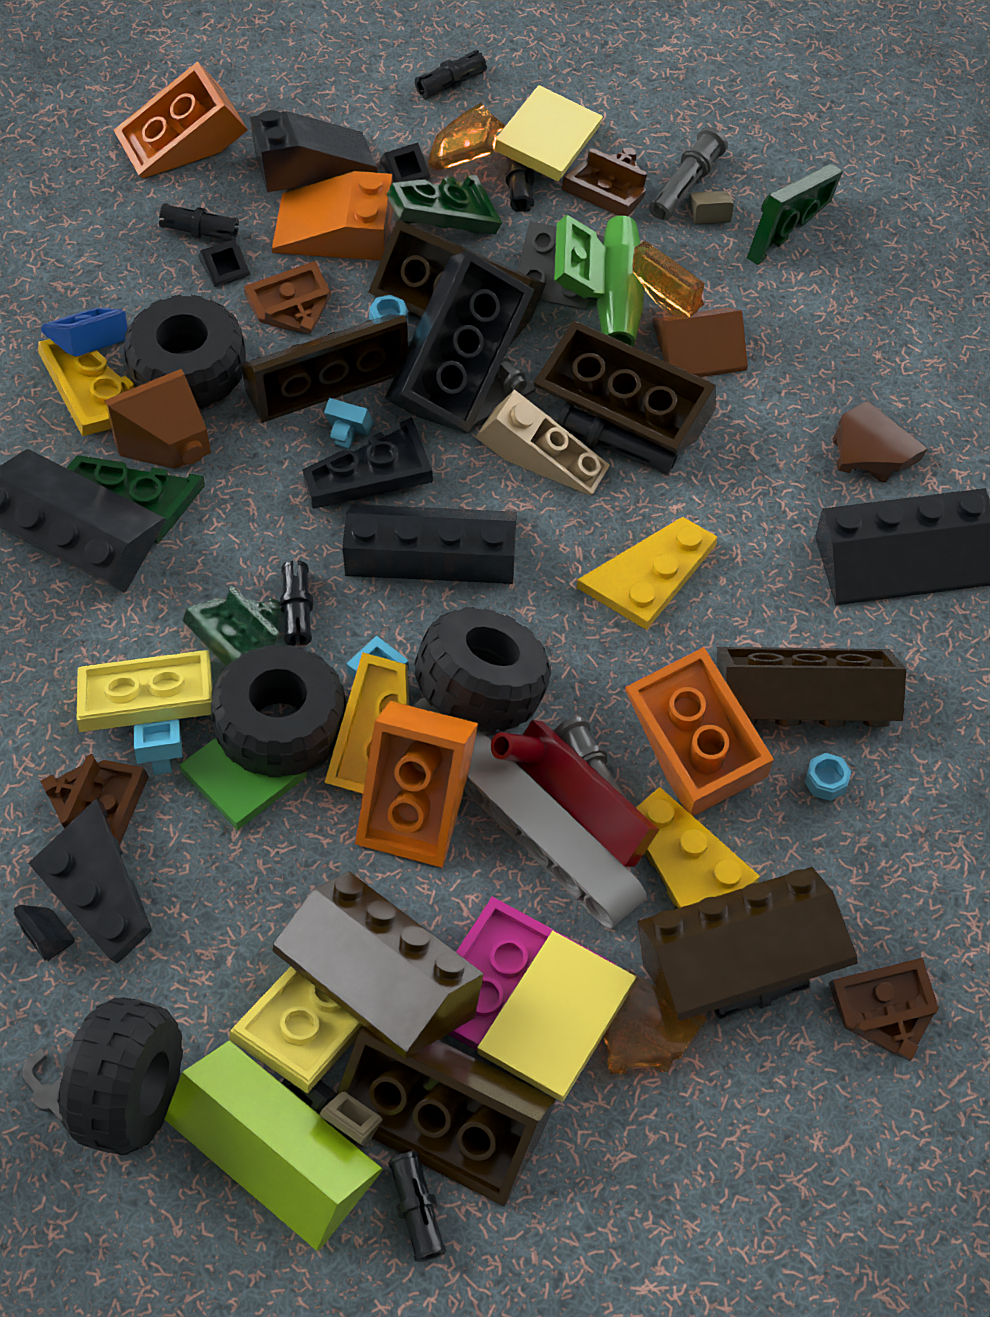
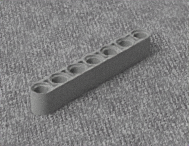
[412,697,647,929]

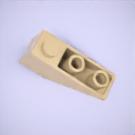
[476,390,610,496]

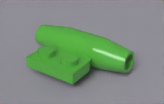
[554,215,644,347]

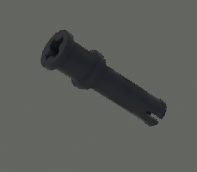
[557,402,679,475]

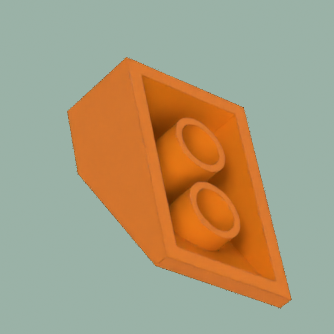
[113,61,248,179]
[272,171,393,260]
[625,647,774,816]
[355,701,478,868]

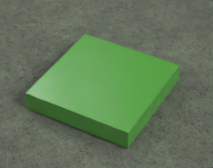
[179,738,307,831]

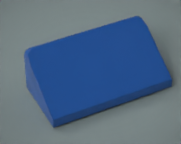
[41,307,127,357]

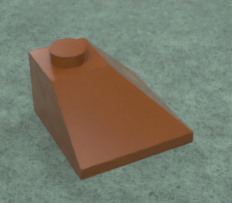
[105,369,211,469]

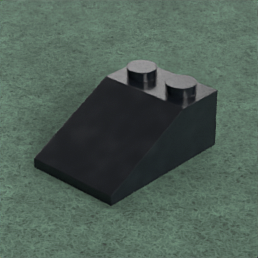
[250,110,377,192]

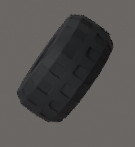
[124,295,246,409]
[414,607,551,732]
[211,645,346,777]
[59,997,183,1156]

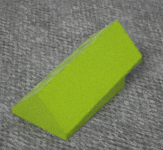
[164,1040,384,1251]

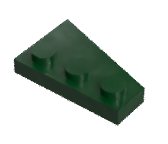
[746,164,843,265]
[386,175,502,235]
[67,455,205,544]

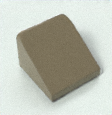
[689,191,734,224]
[319,1091,383,1147]

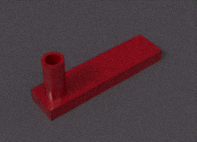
[491,720,659,867]

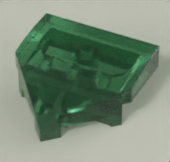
[182,587,282,666]

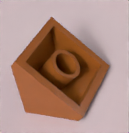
[652,307,748,377]

